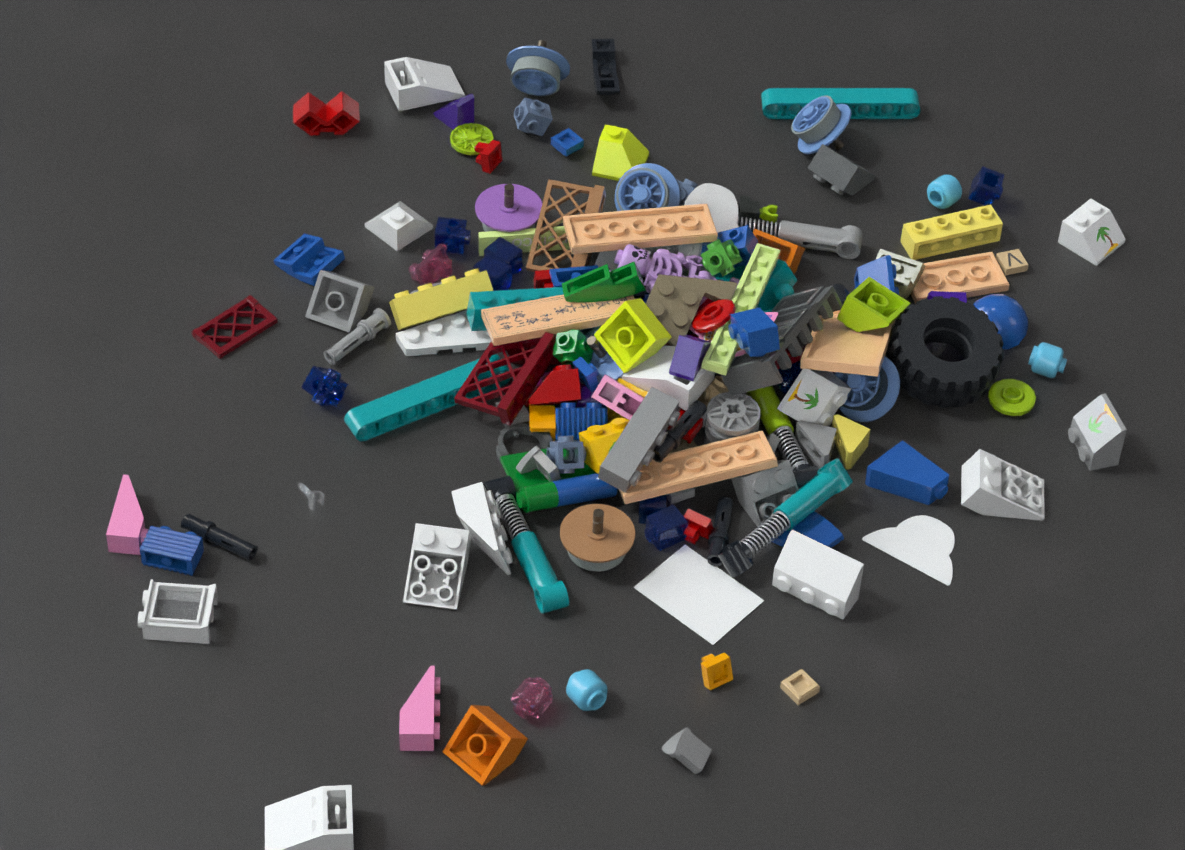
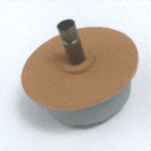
[560,504,635,571]

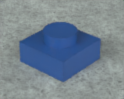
[551,128,584,157]
[573,357,599,392]

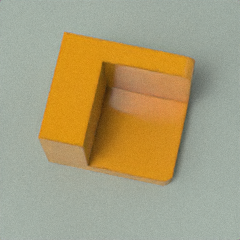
[529,405,556,441]

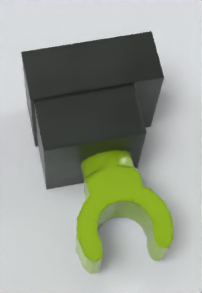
[738,195,778,223]

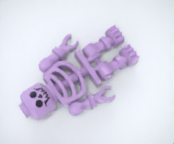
[614,244,740,306]

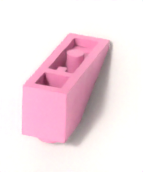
[592,374,644,420]
[106,474,149,555]

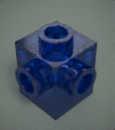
[434,217,471,254]
[301,365,349,406]

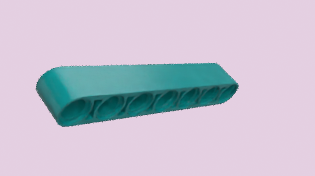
[761,88,921,119]
[344,354,511,441]

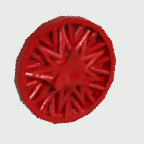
[691,299,736,333]

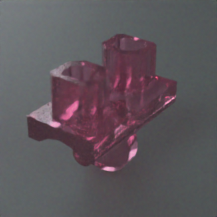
[409,244,452,286]

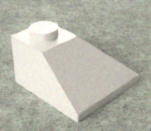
[365,201,433,251]

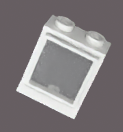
[138,579,218,644]

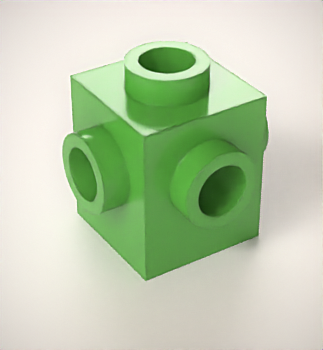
[701,239,743,277]

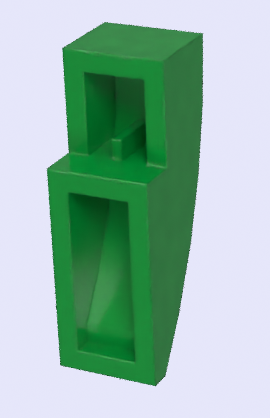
[562,262,645,303]

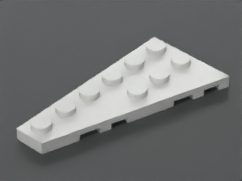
[396,310,499,356]

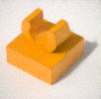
[701,653,733,690]

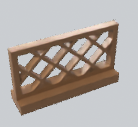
[526,179,606,272]

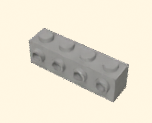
[598,387,680,493]

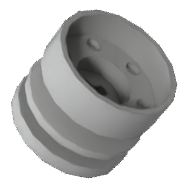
[704,392,761,444]

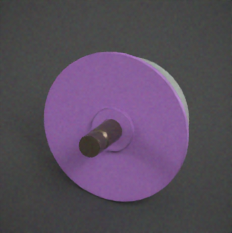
[475,184,542,232]

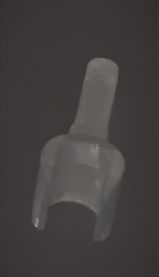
[298,482,325,510]

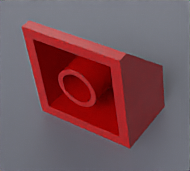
[524,365,581,407]

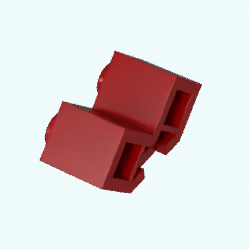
[293,91,360,136]

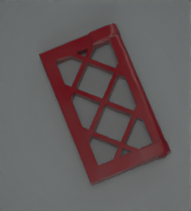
[191,295,278,359]

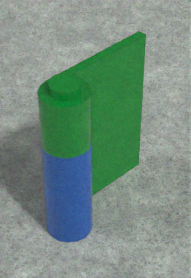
[500,448,617,513]

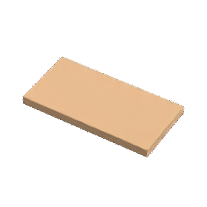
[800,310,895,377]

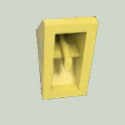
[832,414,870,470]

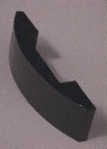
[591,39,620,95]

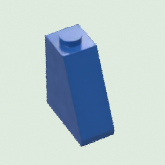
[865,440,949,505]

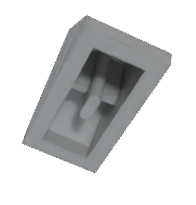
[795,420,837,469]

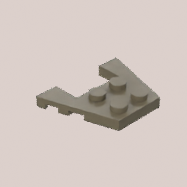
[646,274,738,346]

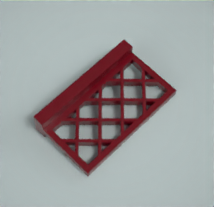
[454,332,556,426]

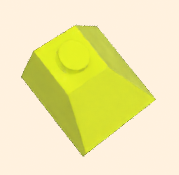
[592,125,649,181]

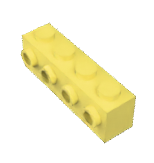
[900,205,1003,260]
[389,268,493,331]

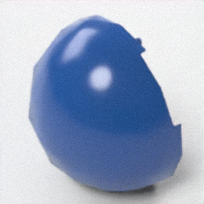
[973,294,1029,350]

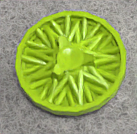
[450,123,494,155]
[988,379,1036,416]

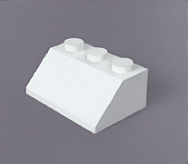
[772,530,864,620]

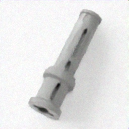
[324,308,391,365]

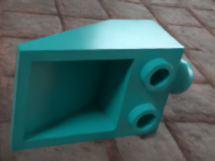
[713,259,798,311]

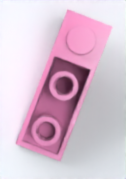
[399,666,440,751]

